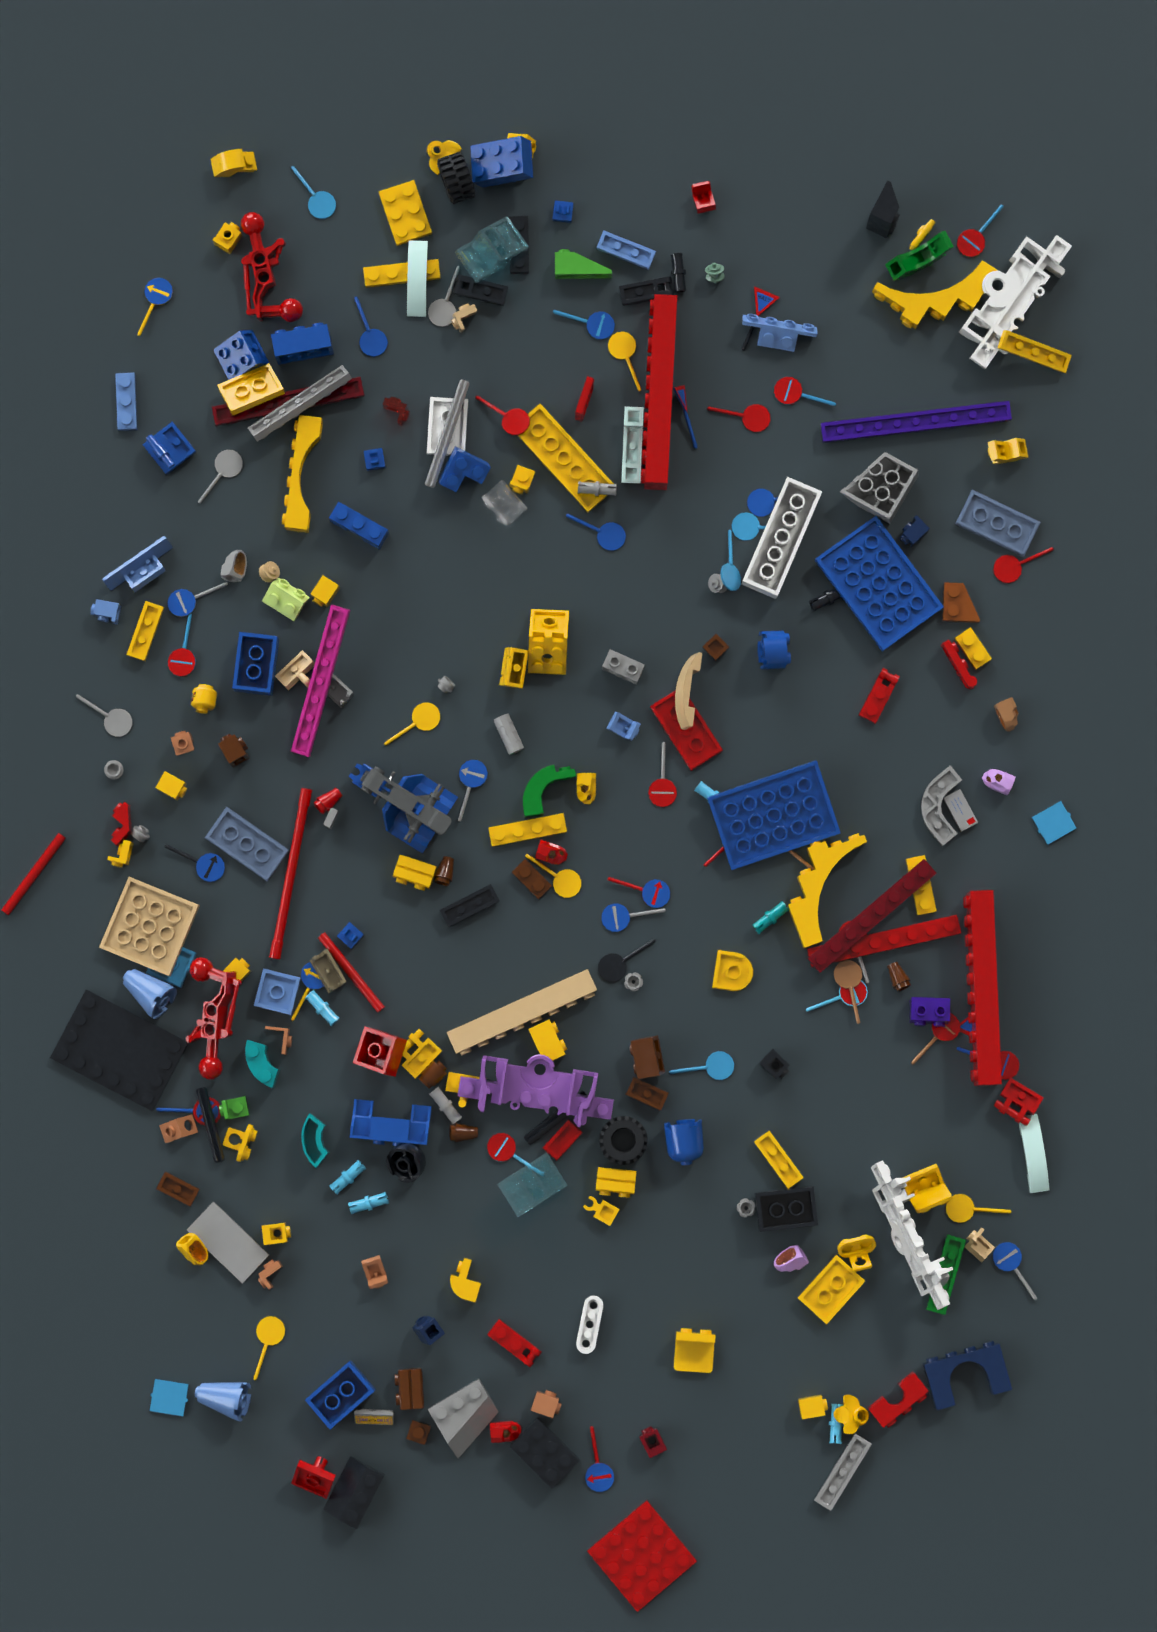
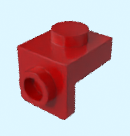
[691,181,716,214]

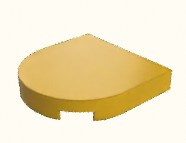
[712,950,753,991]

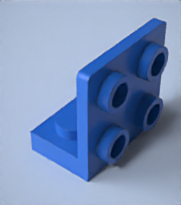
[214,330,269,380]

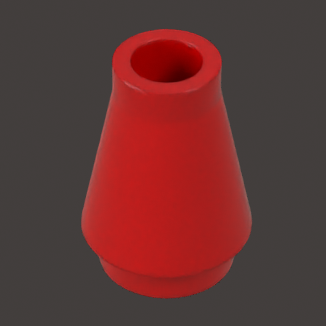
[314,787,343,814]

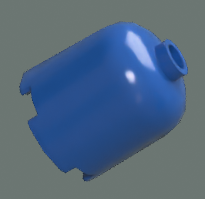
[664,1119,704,1165]

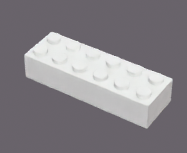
[741,477,822,599]

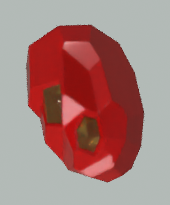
[535,840,568,865]
[490,1421,521,1443]

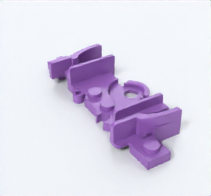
[458,1054,614,1127]

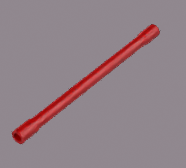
[269,788,312,959]

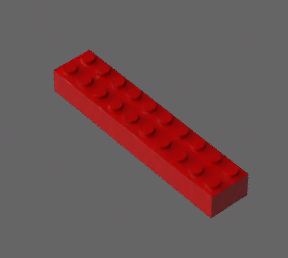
[641,294,677,490]
[963,890,1002,1086]

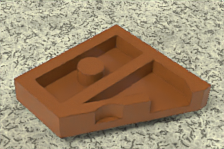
[942,582,980,623]

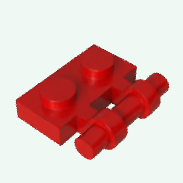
[994,1078,1044,1126]

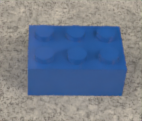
[470,136,533,188]
[271,322,334,365]
[232,632,279,696]
[305,1360,376,1429]

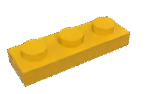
[126,601,164,661]
[906,855,937,916]
[754,1130,804,1189]

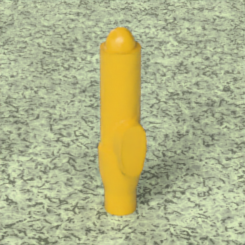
[910,219,936,250]

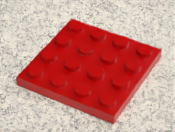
[587,1500,697,1612]

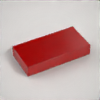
[543,1119,583,1161]

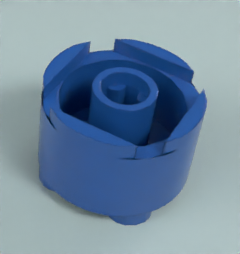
[757,630,791,670]

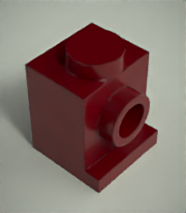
[639,1426,667,1458]

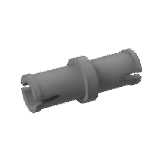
[578,481,617,496]
[429,1087,462,1124]

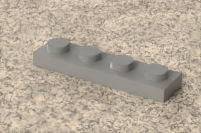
[814,1433,872,1511]

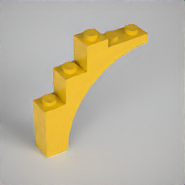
[872,260,998,329]
[787,833,867,948]

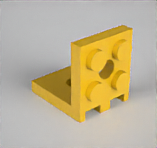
[528,609,569,675]

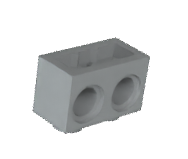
[602,649,645,685]

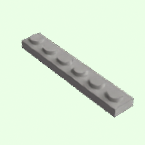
[248,365,352,442]

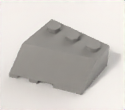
[840,452,919,524]
[428,1378,499,1459]

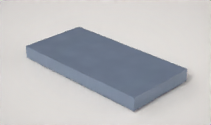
[955,490,1041,557]
[205,807,290,882]

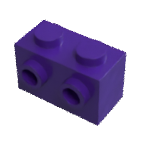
[909,997,950,1027]

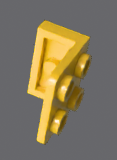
[902,1164,953,1213]
[674,1328,716,1373]

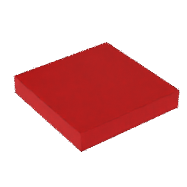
[575,376,594,422]

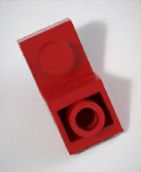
[111,802,132,847]

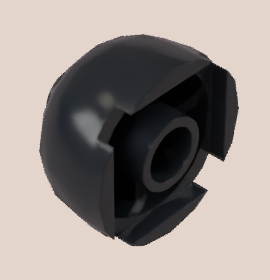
[386,1143,426,1183]

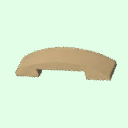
[675,652,702,730]

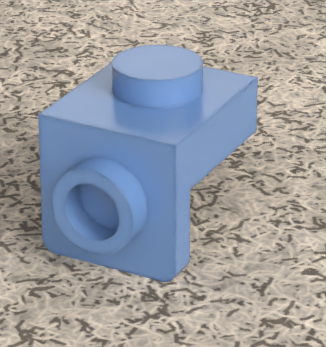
[607,712,641,741]

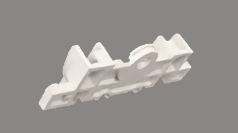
[959,235,1072,369]
[871,1161,954,1310]

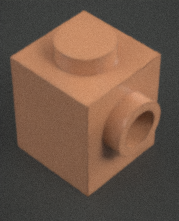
[531,1390,561,1418]

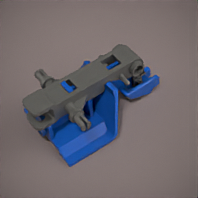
[349,764,458,853]

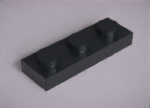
[509,216,529,274]
[440,884,500,928]

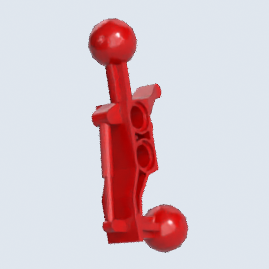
[241,212,303,322]
[186,957,242,1080]

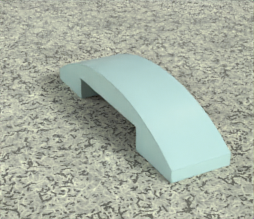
[407,241,428,317]
[621,406,644,484]
[1019,1114,1049,1193]

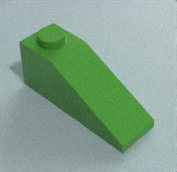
[555,249,612,279]

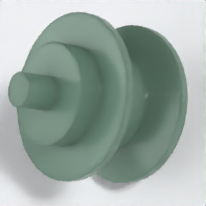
[705,262,725,284]

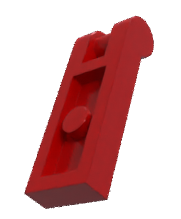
[941,640,977,689]
[859,668,900,724]
[487,1319,542,1368]

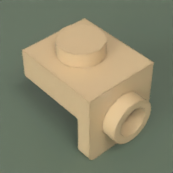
[451,303,477,333]
[965,1228,995,1262]

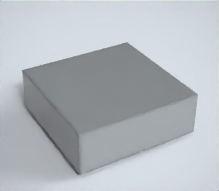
[323,808,339,829]

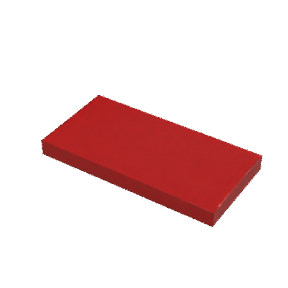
[650,690,723,771]

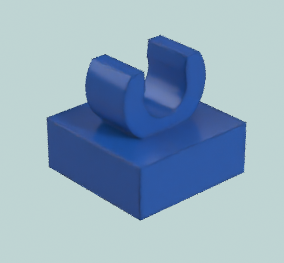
[553,201,573,223]
[364,448,386,471]
[337,922,364,949]

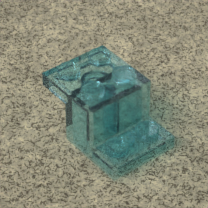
[455,216,529,283]
[497,1153,568,1217]

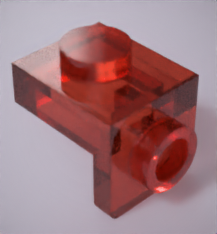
[383,397,410,426]

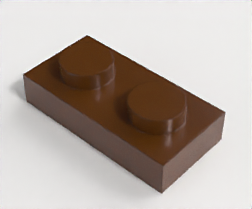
[512,859,552,900]
[626,1077,669,1111]
[156,1172,200,1207]

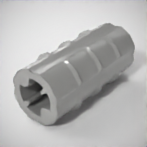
[494,713,524,755]

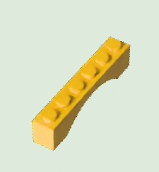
[282,415,323,533]

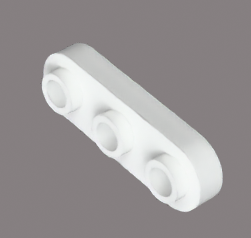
[576,1295,603,1354]

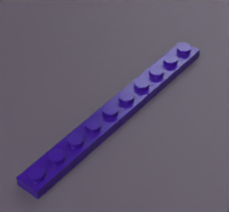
[820,401,1012,443]

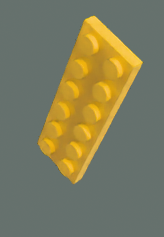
[517,404,614,513]

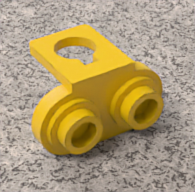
[223,1124,258,1162]
[837,1234,876,1272]

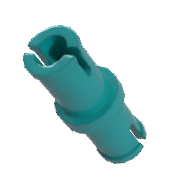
[752,901,789,934]

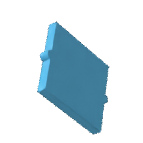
[1032,801,1076,845]
[150,1379,189,1416]

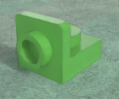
[219,1096,250,1120]

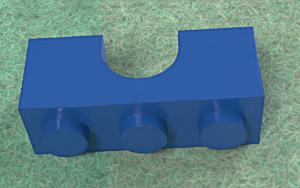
[329,502,389,550]

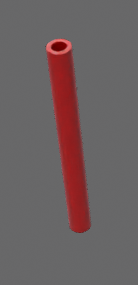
[1,833,66,915]
[318,932,385,1013]

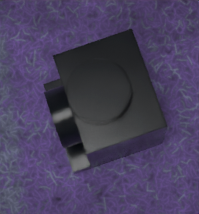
[759,1049,789,1079]

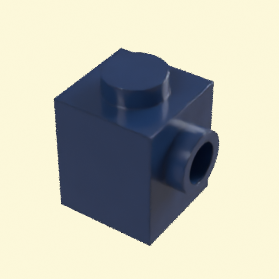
[412,1316,445,1345]

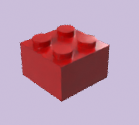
[353,1026,407,1077]

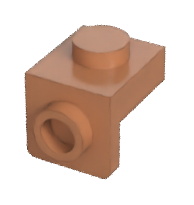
[171,731,194,756]
[361,1255,388,1289]
[258,1259,283,1290]

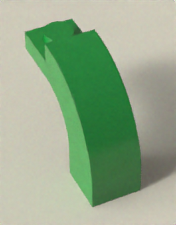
[885,231,954,281]
[523,765,576,818]

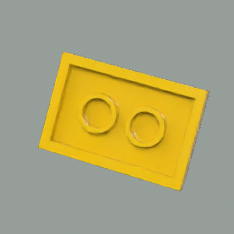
[378,180,432,246]
[217,363,285,415]
[798,1255,865,1324]

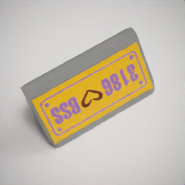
[354,1409,394,1425]

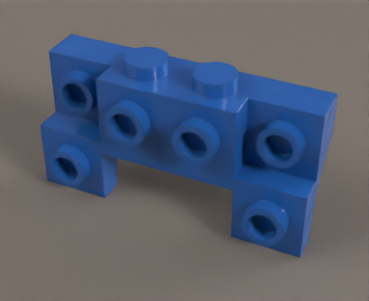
[350,1099,432,1146]

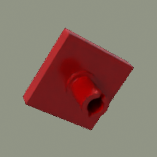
[291,1456,336,1499]

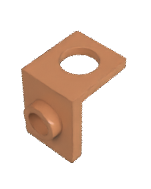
[265,1026,292,1055]
[159,1114,198,1143]

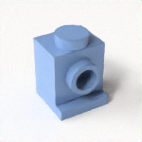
[91,599,121,625]

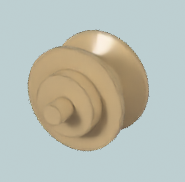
[259,561,280,582]

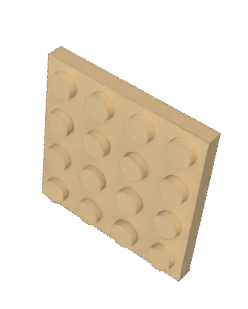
[99,877,200,976]

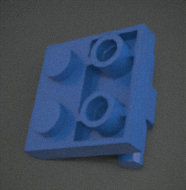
[142,421,196,475]

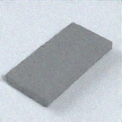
[187,1202,269,1283]

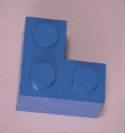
[438,446,491,492]

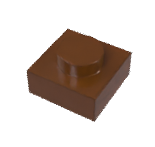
[702,634,729,661]
[406,1420,431,1445]

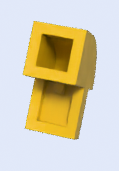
[210,149,257,177]
[988,438,1028,464]
[450,1258,481,1302]

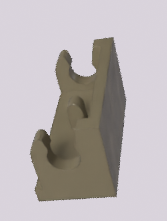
[309,949,347,994]

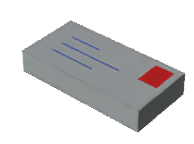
[943,789,978,832]

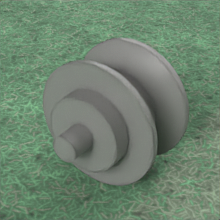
[708,574,727,593]

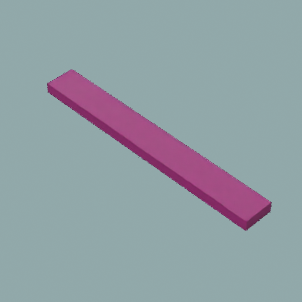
[291,605,350,757]

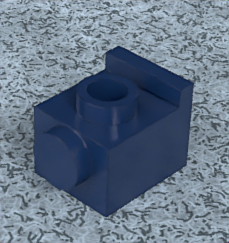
[899,515,930,547]

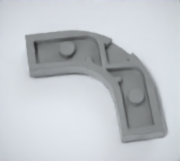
[921,766,962,846]

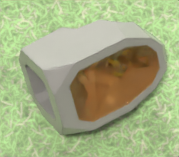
[221,550,247,582]

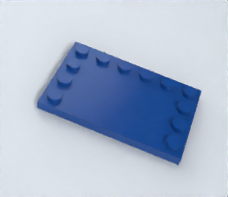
[814,516,944,652]
[707,760,841,870]

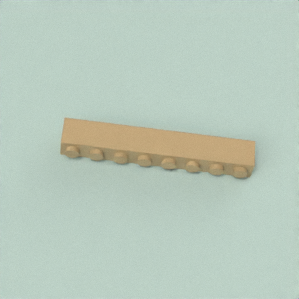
[447,969,597,1056]

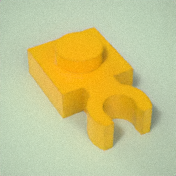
[583,1196,620,1226]

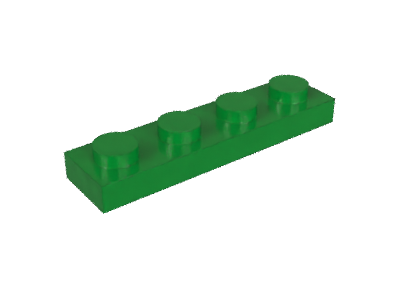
[926,1234,966,1315]

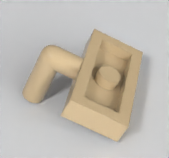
[275,650,315,691]

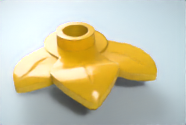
[427,140,462,175]
[833,1395,869,1434]

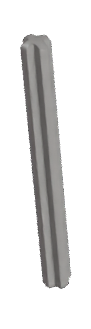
[425,379,469,488]

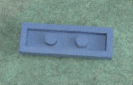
[596,230,656,270]
[115,372,138,431]

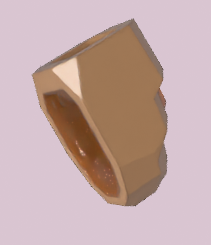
[994,697,1019,732]

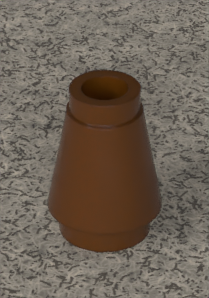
[434,856,454,886]
[887,962,911,992]
[449,1123,478,1143]

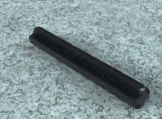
[196,1087,225,1163]
[524,1090,587,1145]

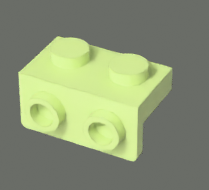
[262,578,310,621]

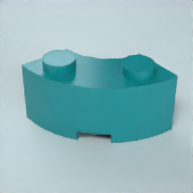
[245,1040,280,1088]
[301,1113,330,1168]

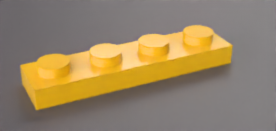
[363,259,441,288]
[998,330,1072,373]
[488,813,567,847]

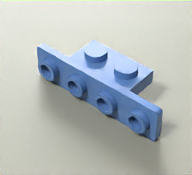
[742,314,817,352]
[102,536,173,592]

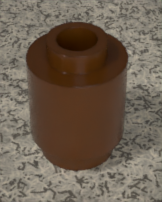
[419,1060,447,1089]

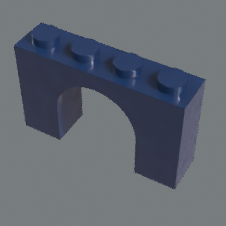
[923,1341,1012,1410]

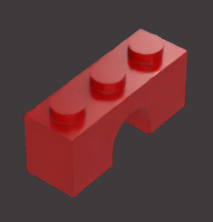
[867,1371,929,1428]

